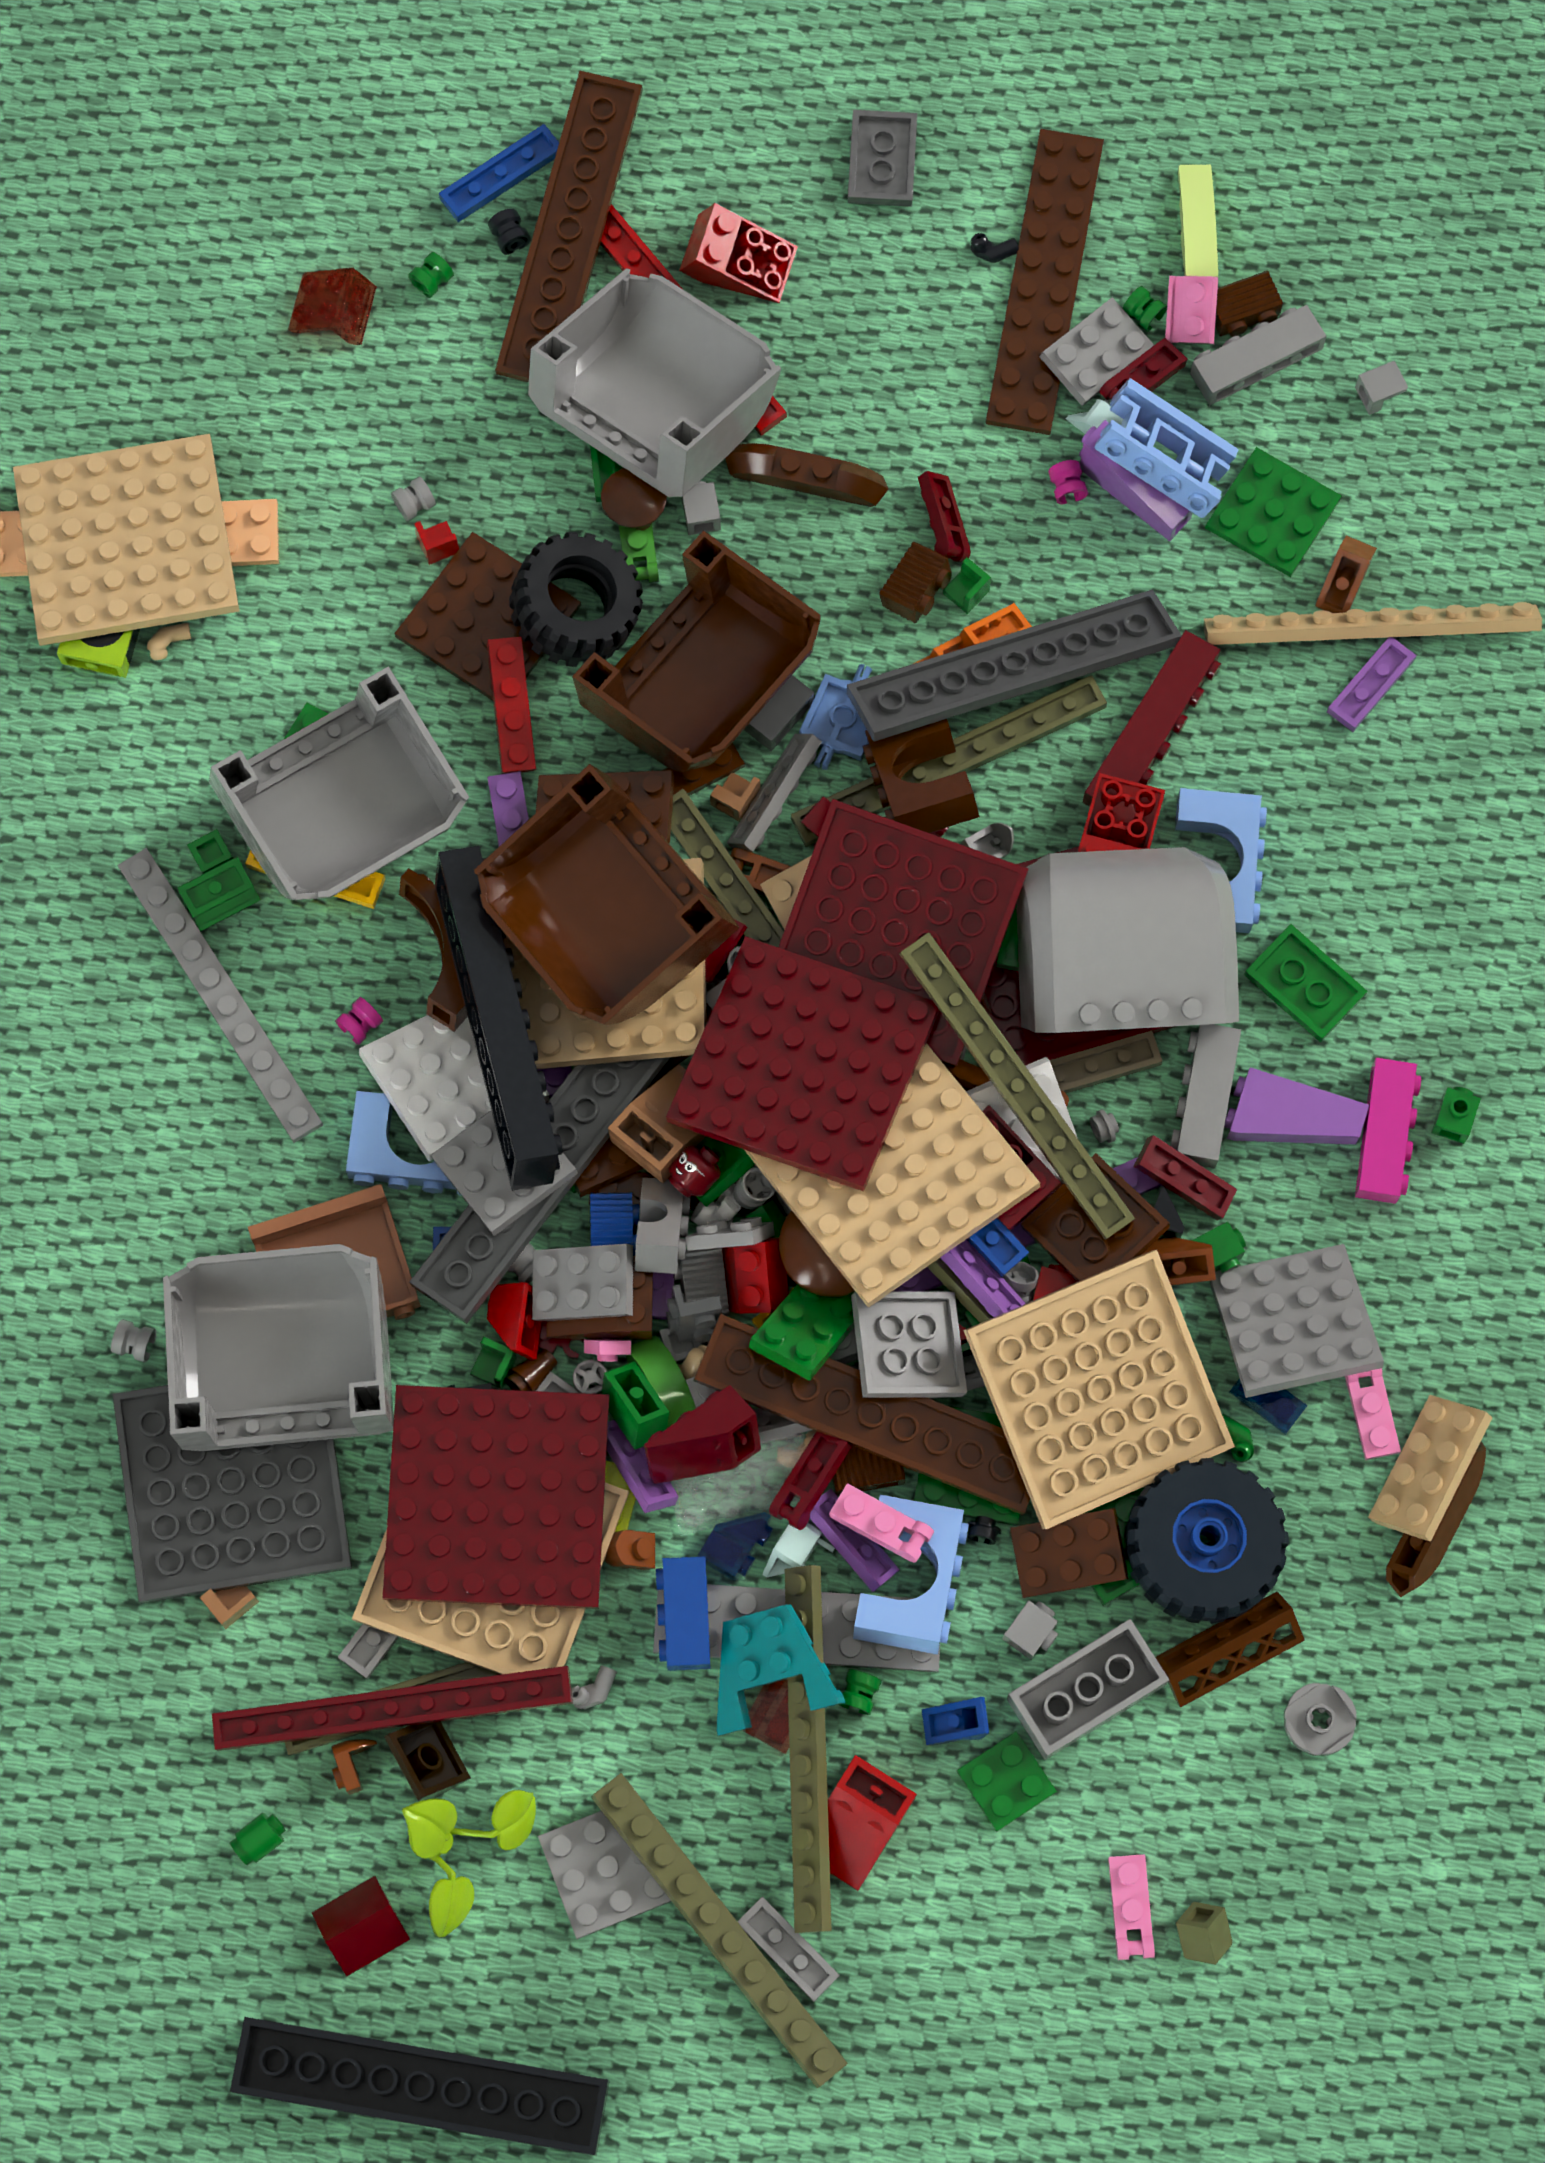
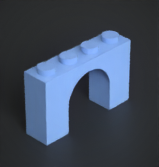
[1175,788,1267,933]
[346,1091,460,1195]
[853,1494,969,1655]

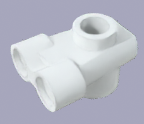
[691,1184,741,1226]

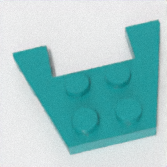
[716,1604,845,1736]

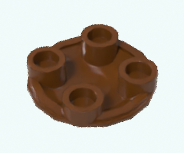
[601,468,667,530]

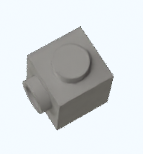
[1002,1601,1058,1660]

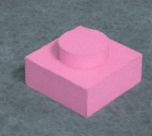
[584,1339,631,1362]

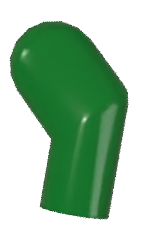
[1222,1413,1254,1462]

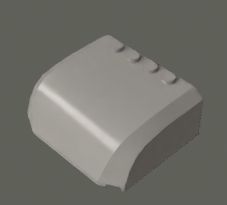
[528,268,781,497]
[209,666,469,900]
[1016,847,1239,1033]
[163,1244,394,1451]

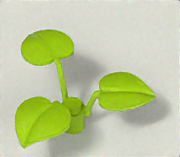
[402,1789,536,1938]

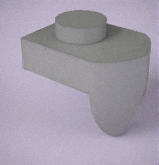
[960,823,1014,859]

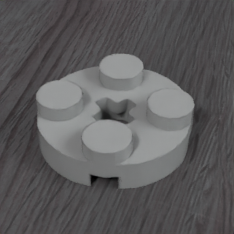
[1284,1683,1357,1756]

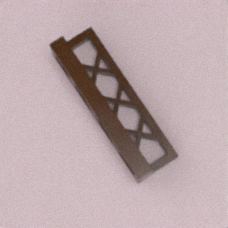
[1155,1591,1305,1707]

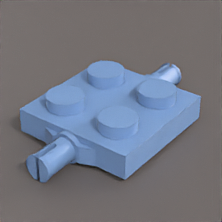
[799,664,872,770]

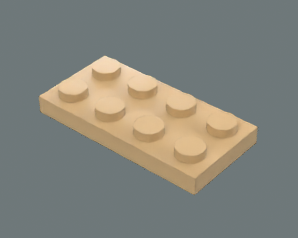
[1368,1395,1492,1542]

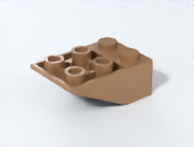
[608,1064,706,1183]

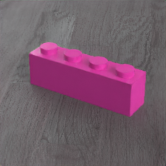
[1355,1058,1421,1204]

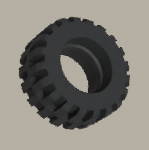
[509,532,643,667]

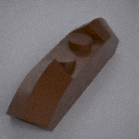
[725,443,889,507]
[1386,1441,1486,1597]

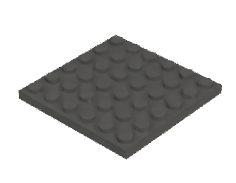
[112,1385,352,1604]

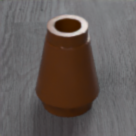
[505,1349,558,1391]

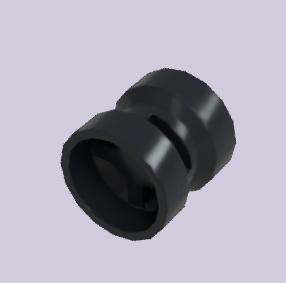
[488,209,531,255]

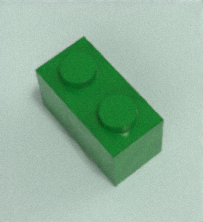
[601,1361,670,1450]

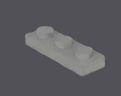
[737,1896,840,2002]

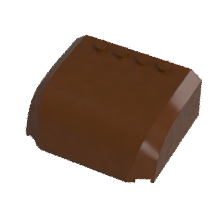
[572,530,821,772]
[474,764,739,1025]

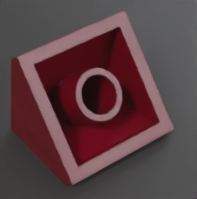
[312,1876,410,1977]

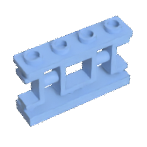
[1094,378,1238,518]

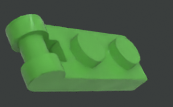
[619,524,659,583]

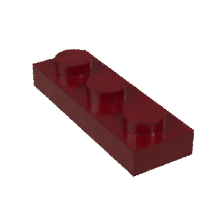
[1133,1135,1237,1221]

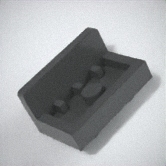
[666,1285,722,1343]

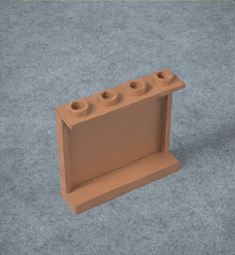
[248,1184,421,1320]

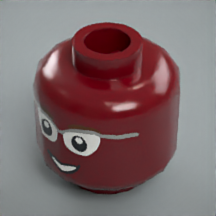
[669,1145,721,1198]

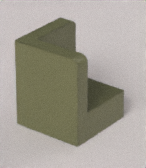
[1176,1902,1232,1965]

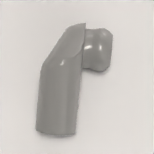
[572,1666,617,1709]

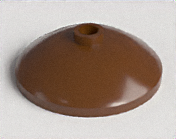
[779,1211,855,1297]

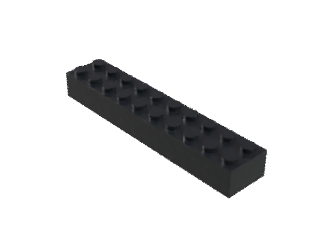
[435,846,563,1191]
[230,2017,610,2156]

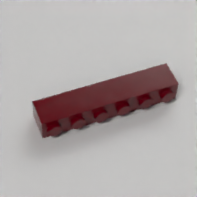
[1082,630,1221,807]

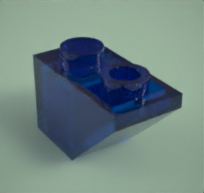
[698,1512,774,1581]

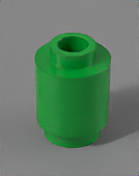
[230,1812,286,1865]

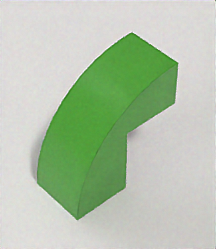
[626,1336,696,1428]

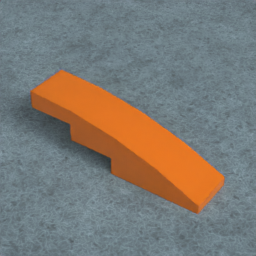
[913,603,1032,664]

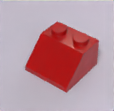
[722,1237,789,1314]

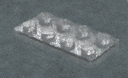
[670,1433,806,1536]

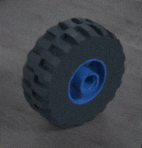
[1124,1458,1289,1624]

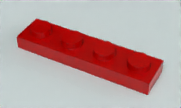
[487,637,536,774]

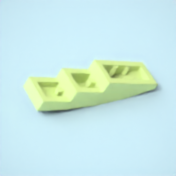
[1178,164,1218,277]

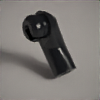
[970,233,1019,263]

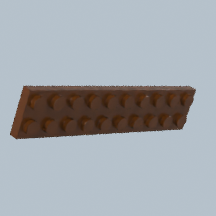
[495,71,643,382]
[986,129,1104,435]
[693,1314,1030,1515]

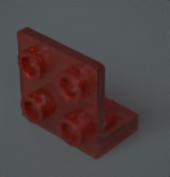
[288,267,377,345]

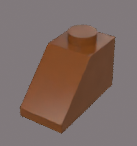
[1315,535,1377,613]
[1142,1237,1216,1286]

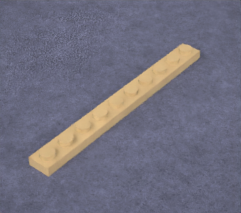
[1204,602,1542,645]

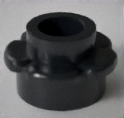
[968,1516,1001,1545]

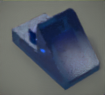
[1229,1378,1307,1435]

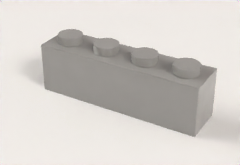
[1190,305,1327,406]
[1170,1024,1241,1168]

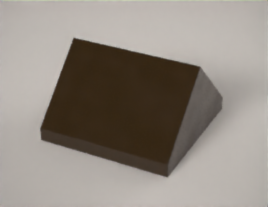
[384,1721,471,1801]

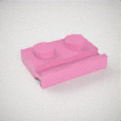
[1165,276,1218,344]

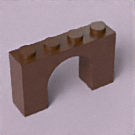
[862,719,980,833]

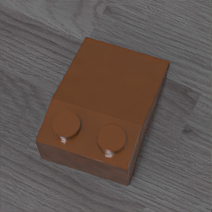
[546,1262,653,1340]

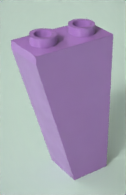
[1079,420,1192,541]
[1224,1067,1369,1145]

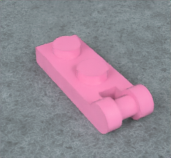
[1345,1368,1401,1460]
[829,1483,934,1563]
[1108,1854,1155,1960]

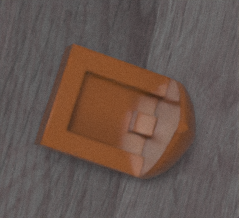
[604,1530,655,1570]
[332,1739,377,1795]

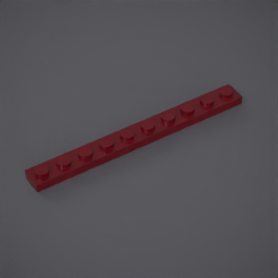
[212,1666,573,1751]

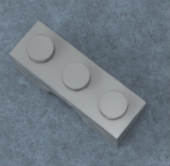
[635,1178,691,1274]

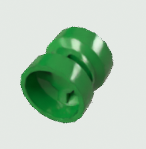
[408,252,454,298]
[1122,286,1167,332]
[839,1669,882,1715]

